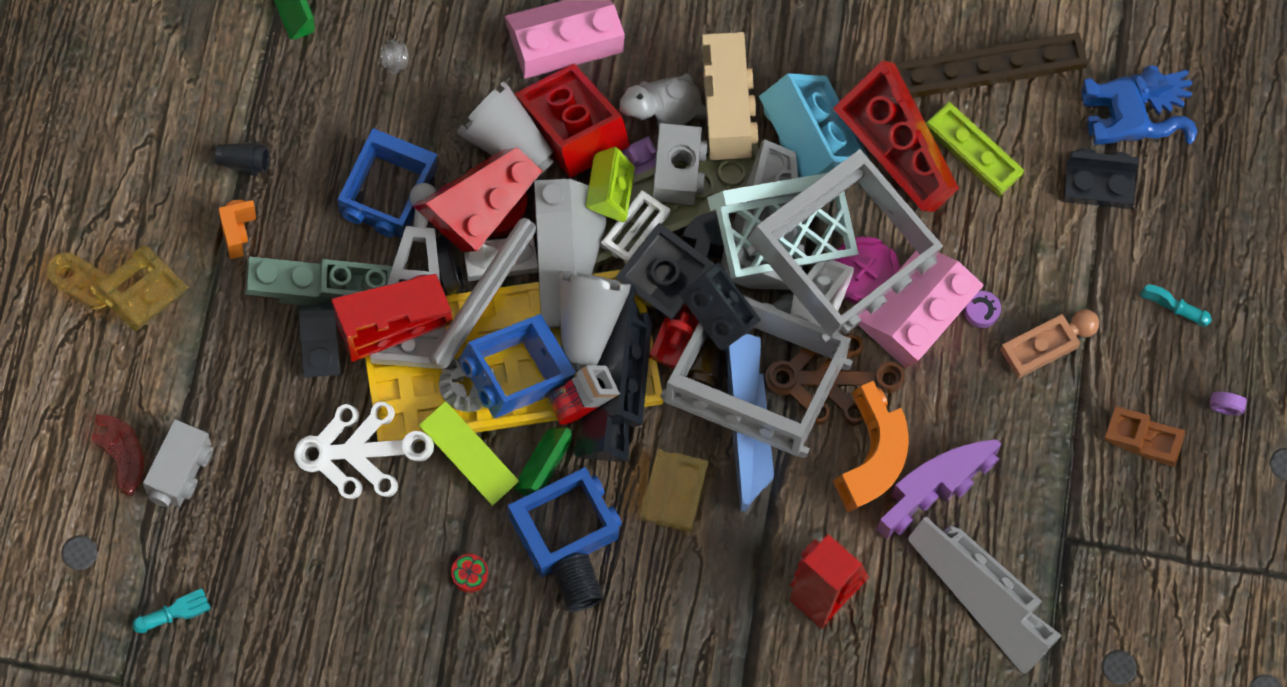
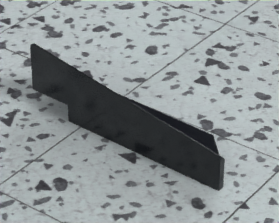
[574,284,652,462]

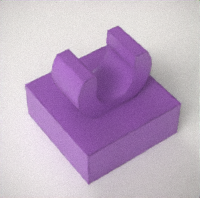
[621,136,657,175]

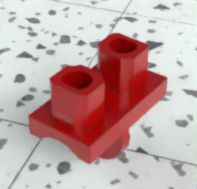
[649,305,699,369]

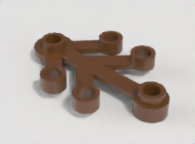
[765,334,905,426]

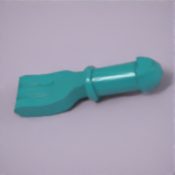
[1140,284,1212,327]
[132,589,211,633]

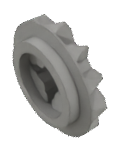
[439,358,496,412]

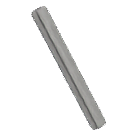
[429,218,537,369]

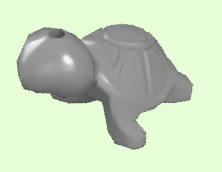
[620,74,706,134]

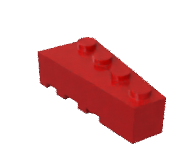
[833,60,959,212]

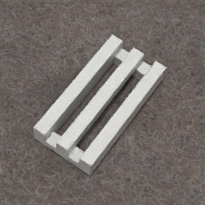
[600,190,671,264]

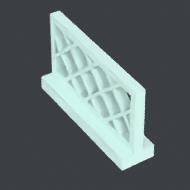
[707,173,858,279]

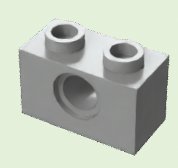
[653,123,707,205]

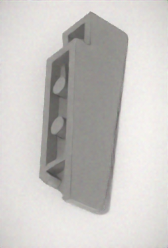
[908,517,1062,674]

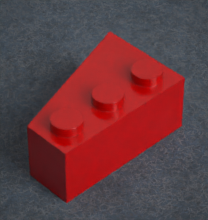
[331,273,453,362]

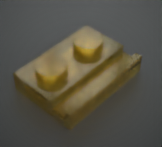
[640,449,708,532]

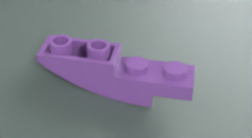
[876,439,1002,539]

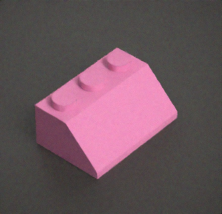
[505,0,625,79]
[858,251,984,369]

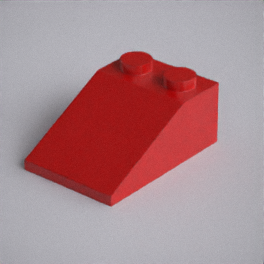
[515,63,630,178]

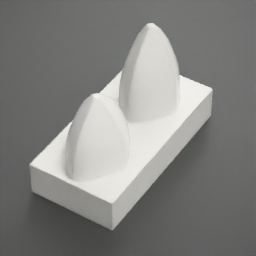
[464,237,538,281]

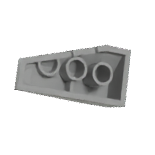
[720,139,805,290]
[534,179,606,328]

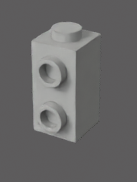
[143,420,213,508]

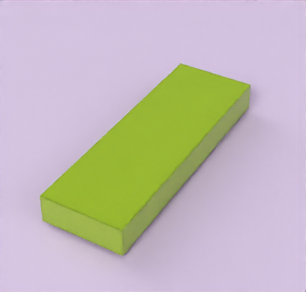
[926,101,1025,197]
[419,401,519,506]

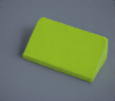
[586,146,635,222]

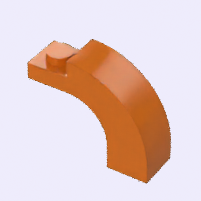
[832,381,909,513]

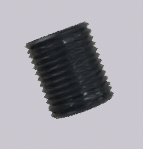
[552,554,604,612]

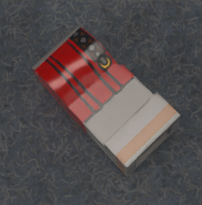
[547,365,620,425]

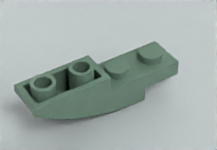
[245,256,393,305]

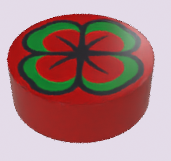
[451,554,488,593]

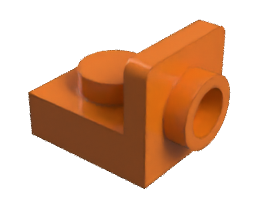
[218,200,256,259]

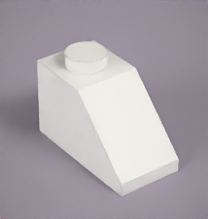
[791,260,854,326]

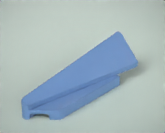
[725,334,774,512]

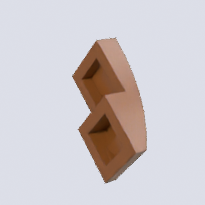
[1105,406,1185,467]

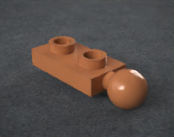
[1000,309,1099,379]

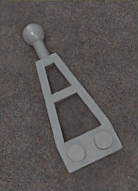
[370,183,446,369]

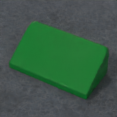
[274,0,315,40]
[513,428,572,496]

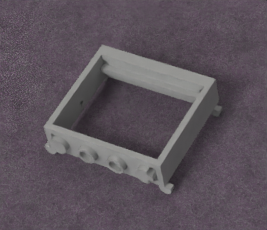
[746,149,943,343]
[661,294,853,458]

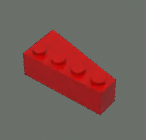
[789,534,869,629]

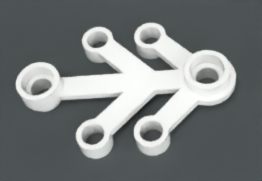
[294,402,434,499]

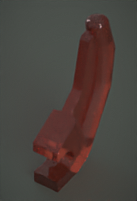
[92,414,144,496]

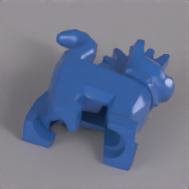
[1081,65,1198,145]

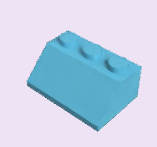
[759,74,871,178]

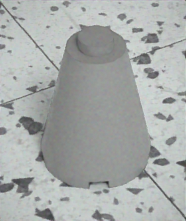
[456,81,554,177]
[559,271,631,371]

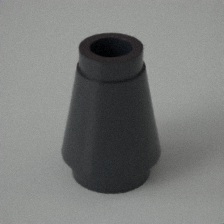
[215,141,270,176]

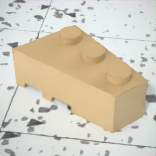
[702,32,758,160]

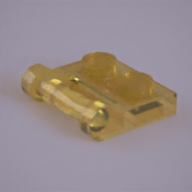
[90,245,188,332]

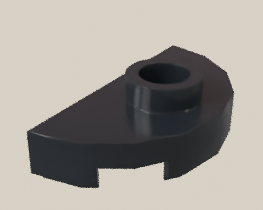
[436,236,465,295]

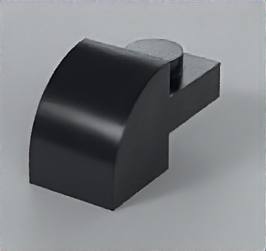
[683,212,732,259]
[299,303,340,378]

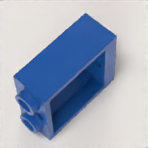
[338,128,438,238]
[459,314,576,419]
[507,467,622,578]

